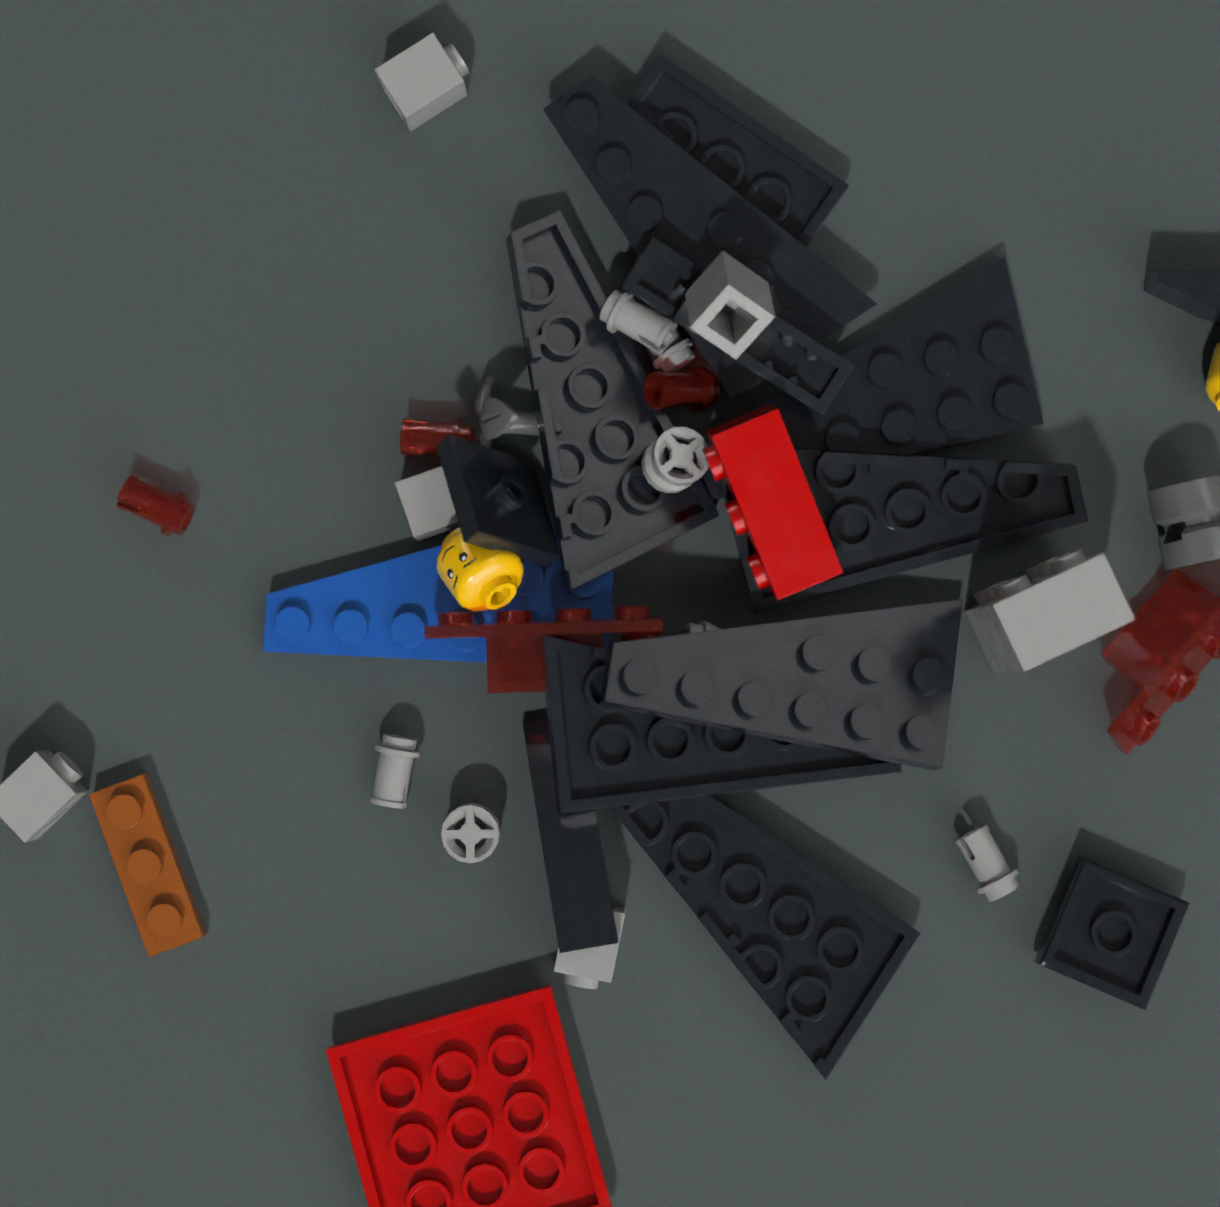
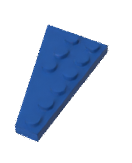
[263,514,614,666]

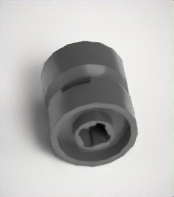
[1147,475,1220,571]

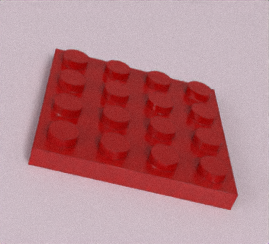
[326,984,613,1207]

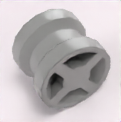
[641,427,708,493]
[441,802,501,863]

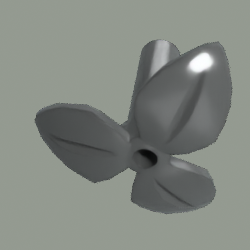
[473,375,539,448]

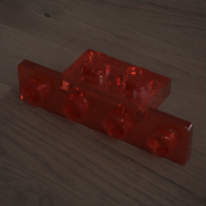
[1101,569,1220,754]
[424,605,663,693]

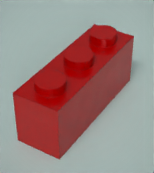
[702,404,843,600]

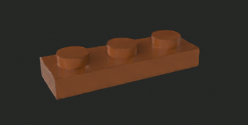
[89,773,207,957]

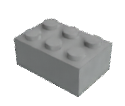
[964,549,1135,673]

